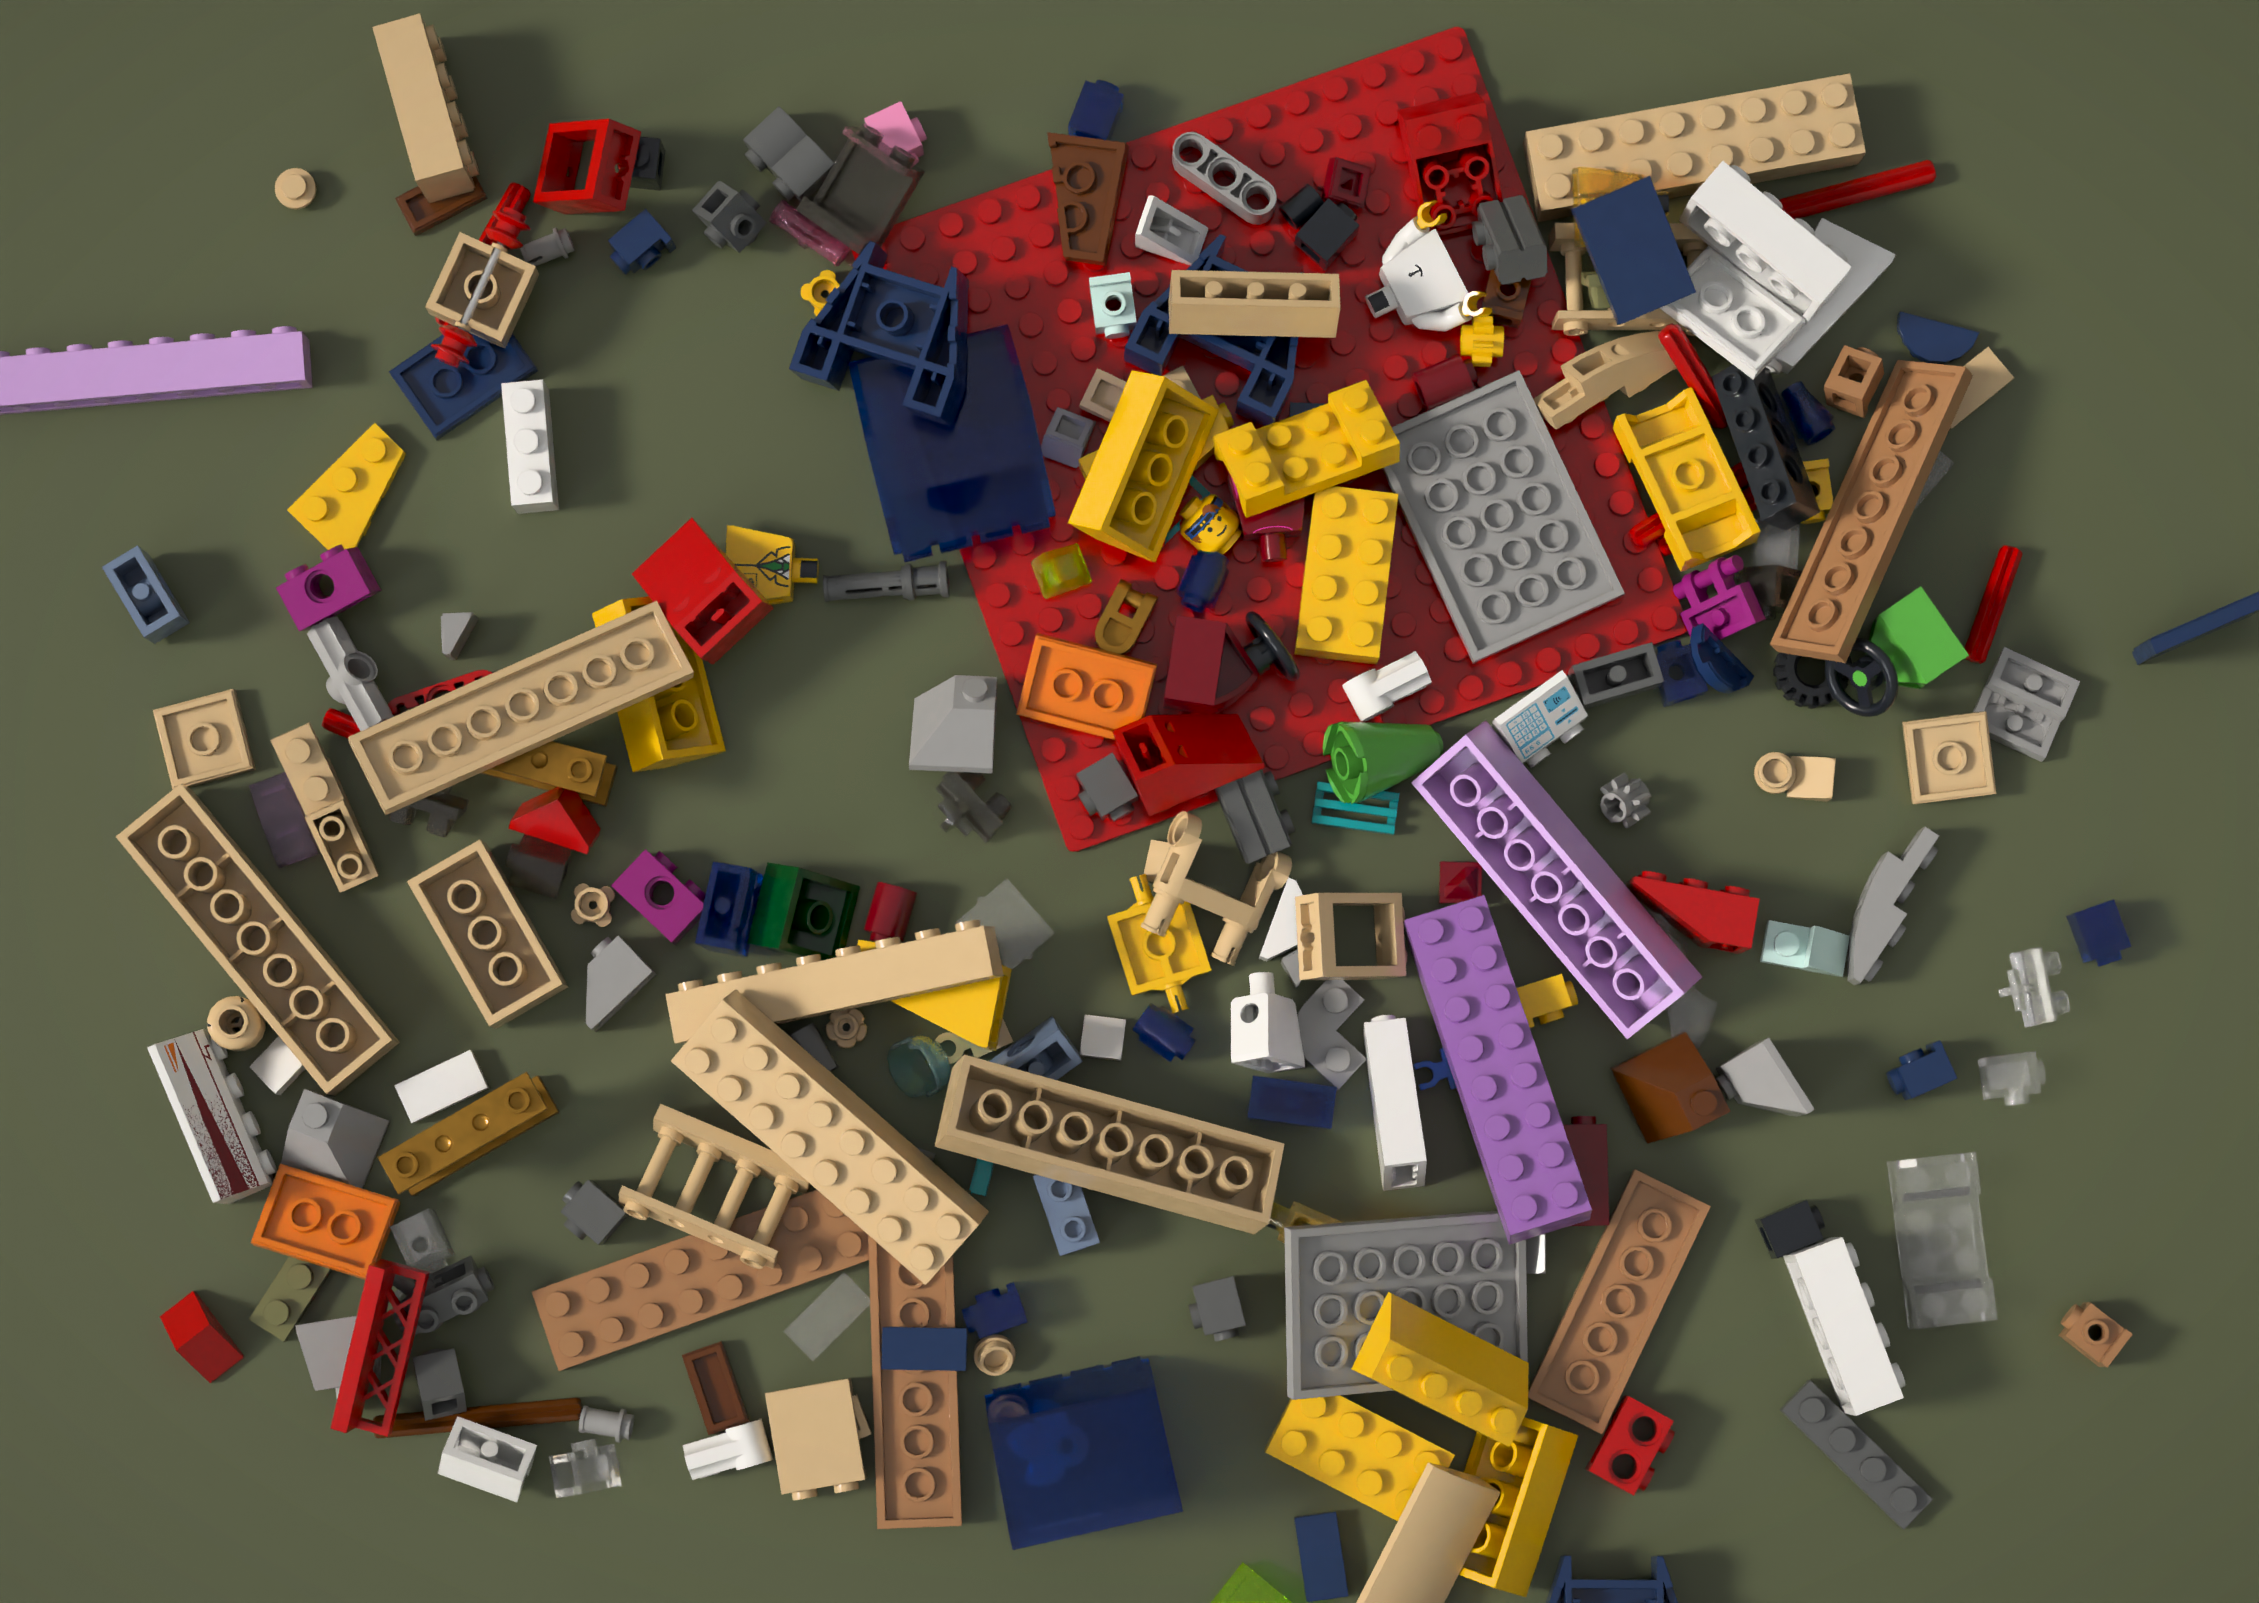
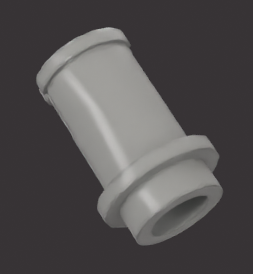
[520,227,575,266]
[579,1405,634,1443]

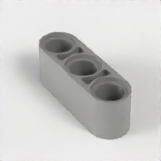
[1172,132,1277,225]

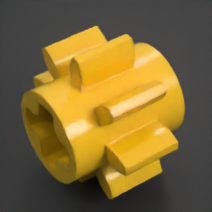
[1460,316,1504,367]

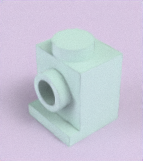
[1089,272,1137,339]

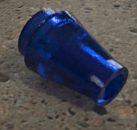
[1781,381,1835,445]

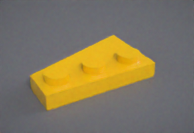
[287,423,406,550]

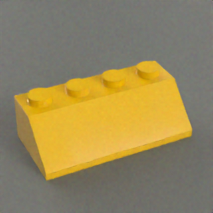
[1068,370,1219,562]
[592,596,726,772]
[1351,1292,1529,1447]
[1459,1417,1579,1597]

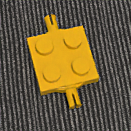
[1107,874,1212,1014]

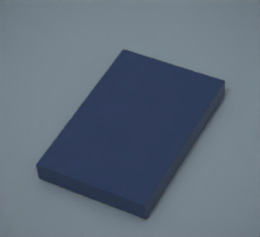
[1571,176,1696,325]
[389,326,538,440]
[2132,591,2259,665]

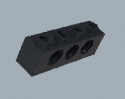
[1711,365,1821,531]

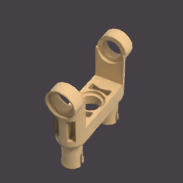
[1140,811,1292,966]

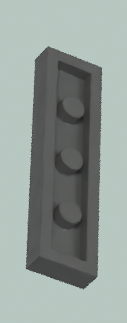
[1780,1380,1933,1530]

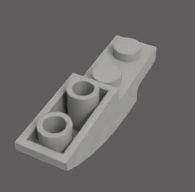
[1847,826,1939,986]

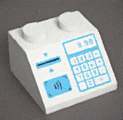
[1490,670,1588,768]

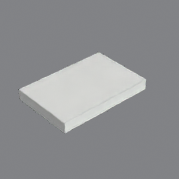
[1660,246,1806,380]

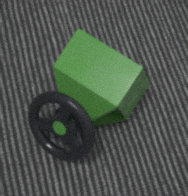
[1825,586,1969,717]

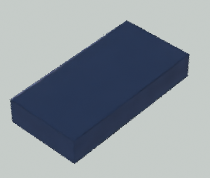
[881,1327,967,1371]
[1294,1511,1349,1602]

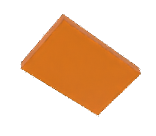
[1016,633,1158,740]
[251,1164,400,1280]

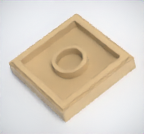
[153,689,256,789]
[1902,711,1997,804]

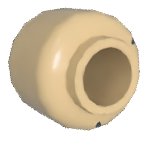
[207,996,266,1052]

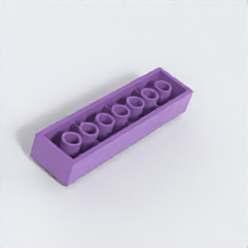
[1404,895,1592,1245]

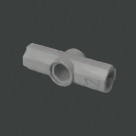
[307,617,394,731]

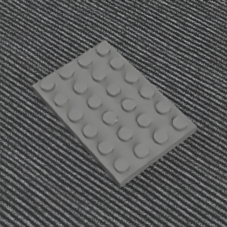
[1382,370,1625,664]
[1284,1210,1528,1400]

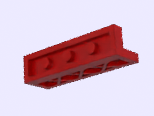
[330,1259,430,1437]

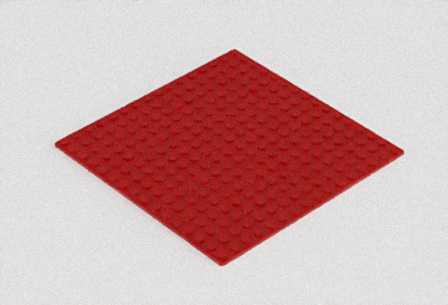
[850,27,1687,852]

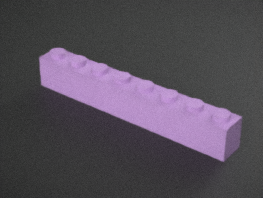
[0,326,313,415]

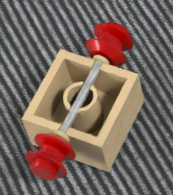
[425,207,539,368]

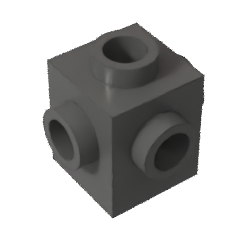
[692,180,767,253]

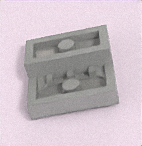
[1973,647,2080,762]

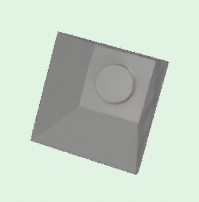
[909,675,997,773]
[1715,1038,1815,1117]
[281,1089,390,1189]

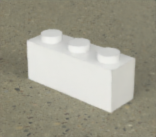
[501,379,559,514]

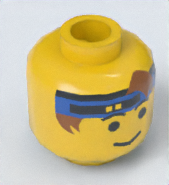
[1180,494,1242,556]

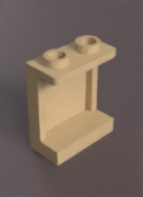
[765,1378,867,1500]

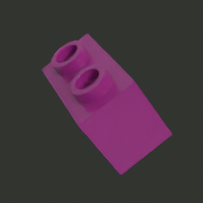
[276,544,381,632]
[611,849,710,945]

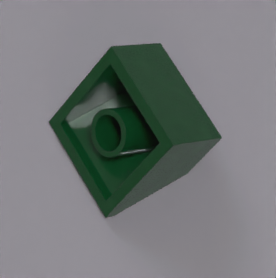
[747,862,860,960]

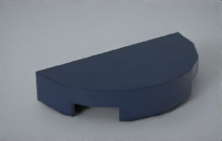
[1897,311,1980,364]
[1690,623,1754,694]

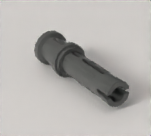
[823,561,950,602]

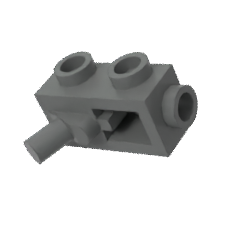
[393,1256,495,1335]

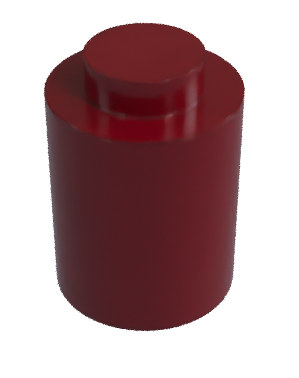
[1412,354,1478,411]
[864,882,917,942]

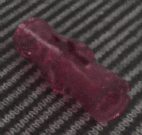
[769,200,851,267]

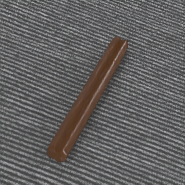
[373,1397,582,1439]

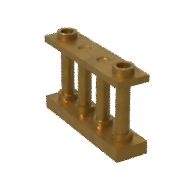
[481,741,618,807]
[377,1072,559,1196]

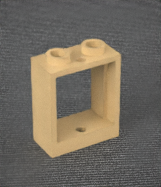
[1295,893,1407,980]

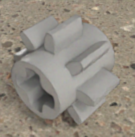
[1599,773,1652,828]

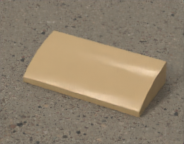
[1356,1462,1501,1603]

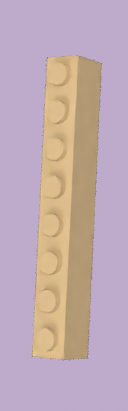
[665,920,1004,1044]

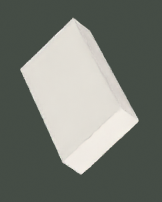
[394,1050,489,1124]

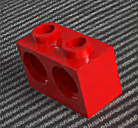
[1585,1395,1675,1496]

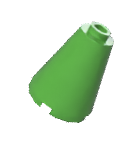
[1323,721,1443,804]

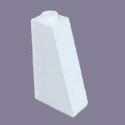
[1766,218,1896,374]
[1363,1015,1427,1191]

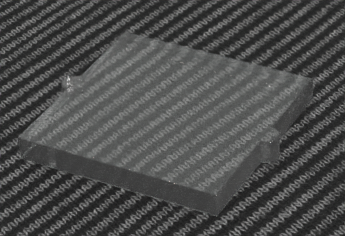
[955,878,1055,970]

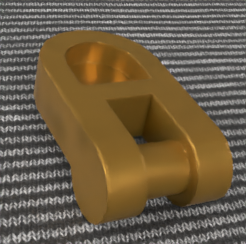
[1095,579,1159,655]

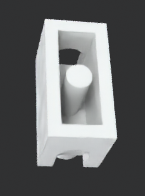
[438,1416,537,1502]

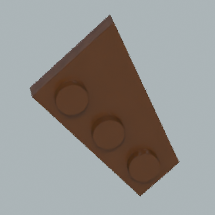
[1047,132,1129,266]

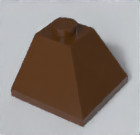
[1610,1031,1731,1144]

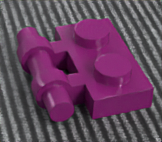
[1673,555,1766,640]

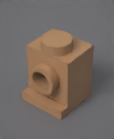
[1824,345,1884,418]
[2058,1302,2133,1368]

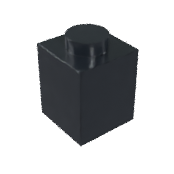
[1294,198,1359,270]
[1755,1200,1825,1259]

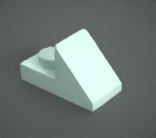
[1760,920,1850,977]

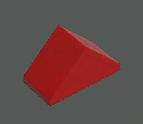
[508,787,600,854]
[160,1291,245,1383]

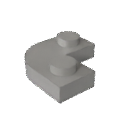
[1297,980,1367,1090]

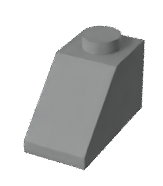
[586,936,657,1032]

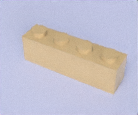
[1168,270,1340,338]

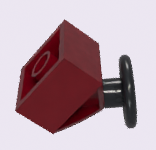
[1163,611,1300,714]

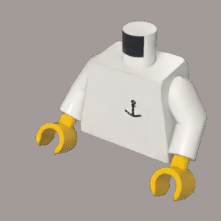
[1365,200,1492,332]

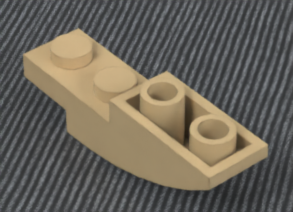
[1533,331,1697,430]
[270,722,379,893]

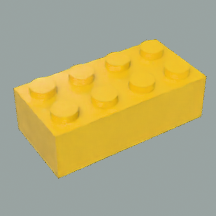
[1294,486,1398,664]
[1264,1395,1455,1521]

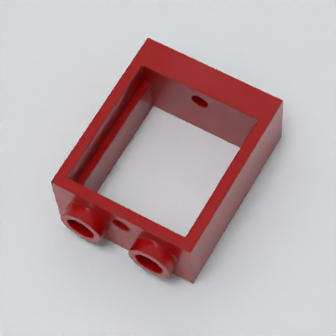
[533,119,641,214]

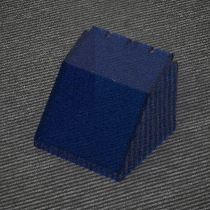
[848,324,1056,562]
[985,1356,1183,1550]

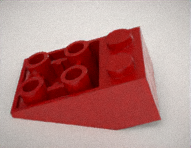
[1397,92,1503,236]
[632,518,774,665]
[1112,714,1265,816]
[1625,871,1760,954]

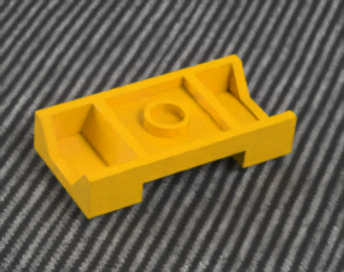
[1213,380,1400,518]
[1613,387,1761,572]

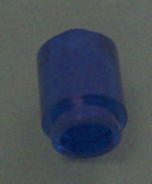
[1176,550,1229,613]
[1132,1003,1196,1062]

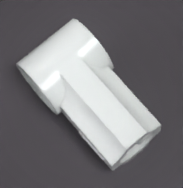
[1342,651,1432,722]
[683,1419,773,1480]

